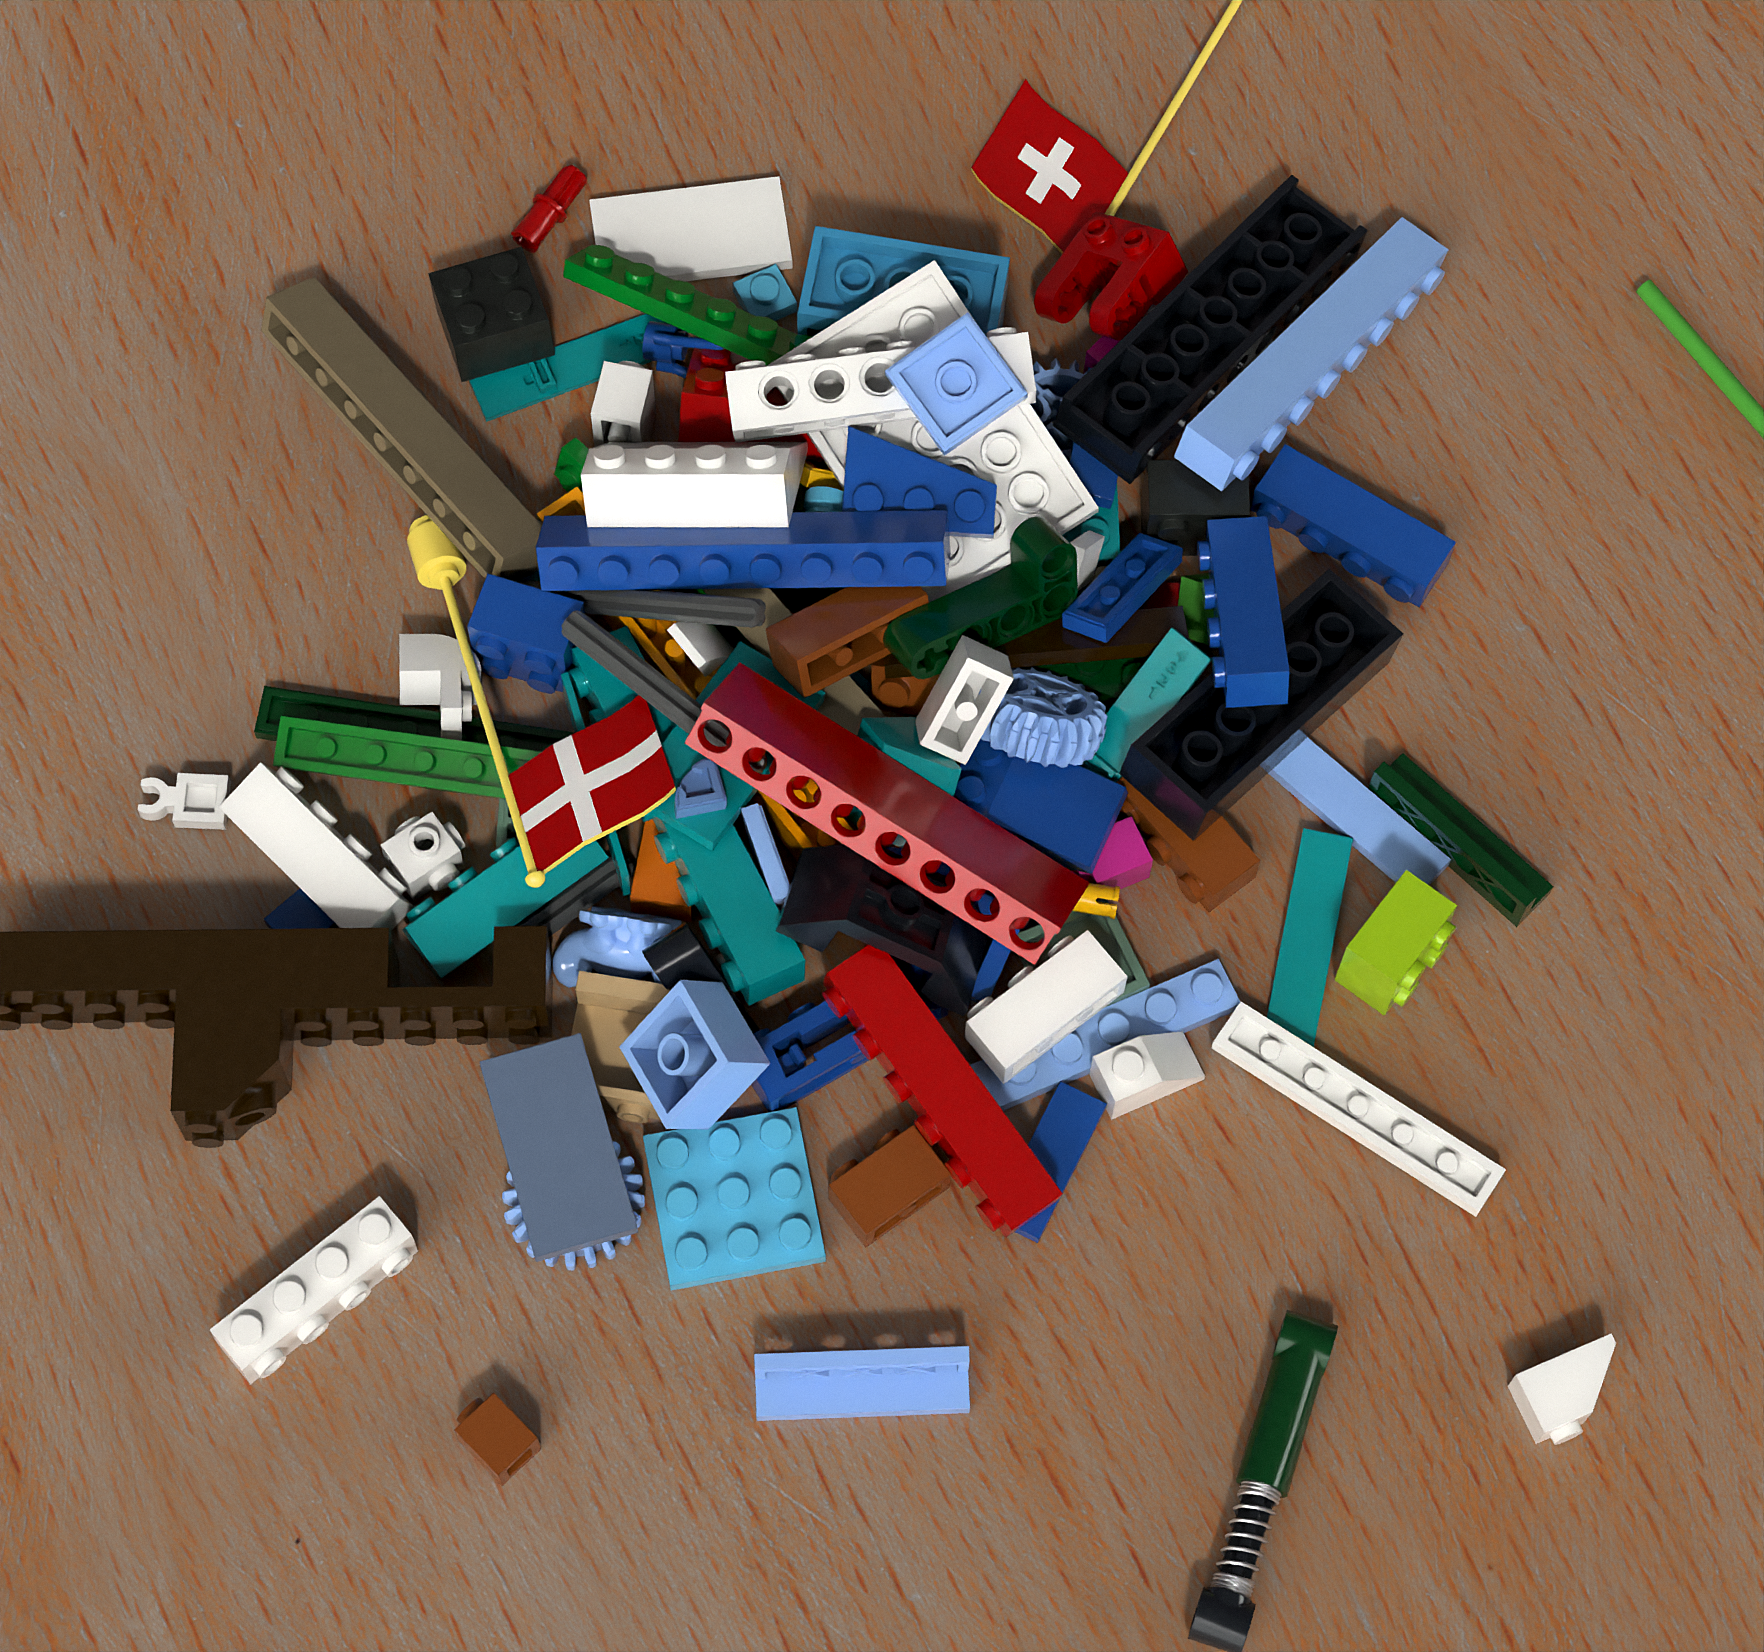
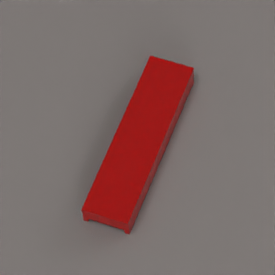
[684,662,1090,965]

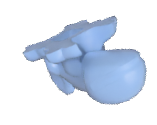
[552,906,710,988]

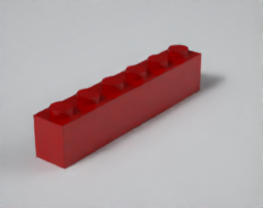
[822,945,1063,1238]

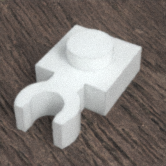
[138,773,231,830]

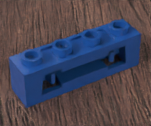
[751,955,948,1112]

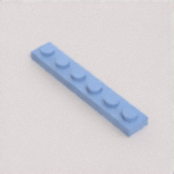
[970,959,1240,1111]

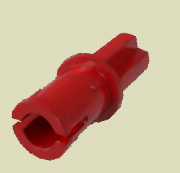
[511,165,587,253]

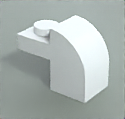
[399,634,481,741]

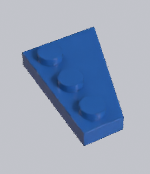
[842,426,997,539]

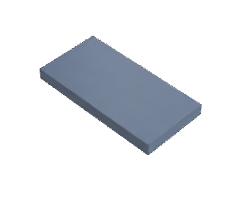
[479,1033,638,1262]

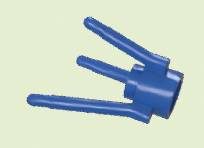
[642,321,724,378]

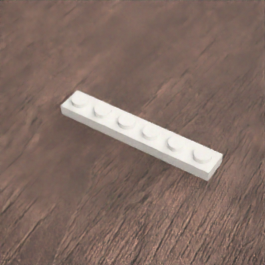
[1211,1002,1506,1217]

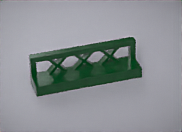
[1368,753,1554,927]

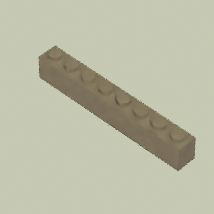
[261,277,543,581]

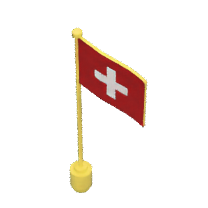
[971,0,1243,254]

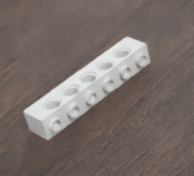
[725,327,1036,443]

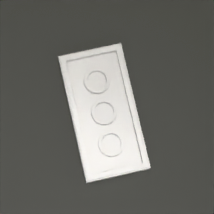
[589,176,793,282]

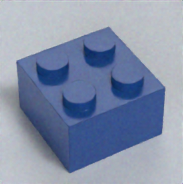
[467,574,585,694]

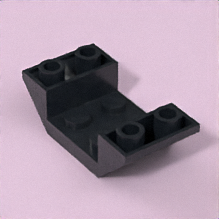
[775,844,988,1016]

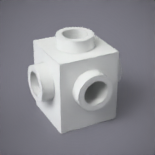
[381,812,466,901]

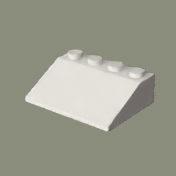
[581,442,808,527]

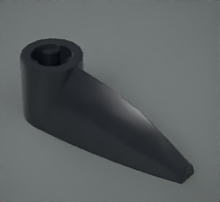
[642,922,760,1034]

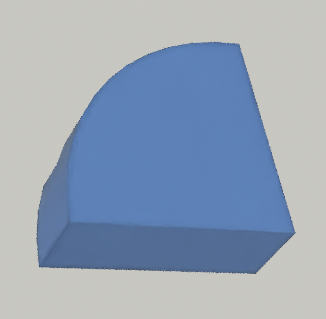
[674,758,727,819]

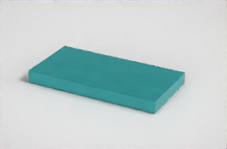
[649,641,825,851]

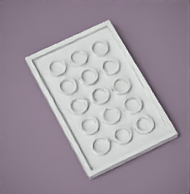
[767,260,1099,602]

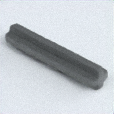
[515,852,635,937]

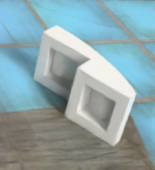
[667,622,734,677]

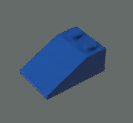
[954,739,1128,874]

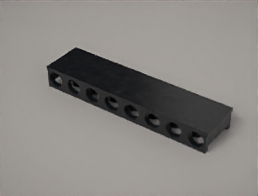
[1052,175,1368,484]

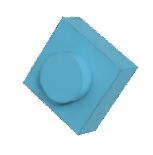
[733,264,797,321]

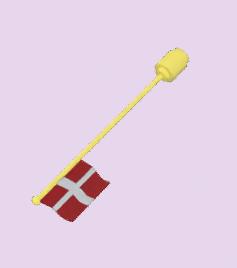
[407,515,676,888]

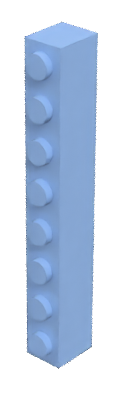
[1174,217,1449,491]

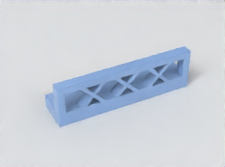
[754,1346,970,1421]

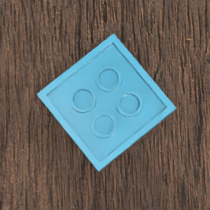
[643,1107,826,1291]

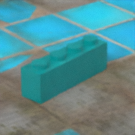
[401,837,609,979]

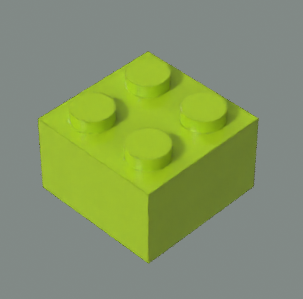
[1334,870,1457,1016]

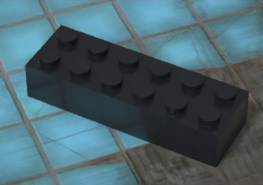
[1119,568,1404,841]

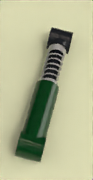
[1188,1310,1338,1652]

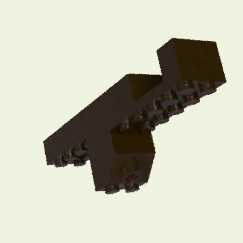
[0,926,553,1148]

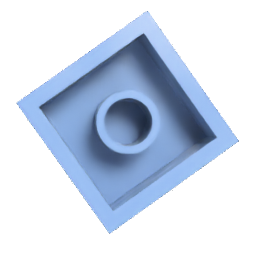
[619,980,771,1130]

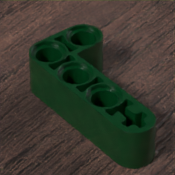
[883,516,1078,679]

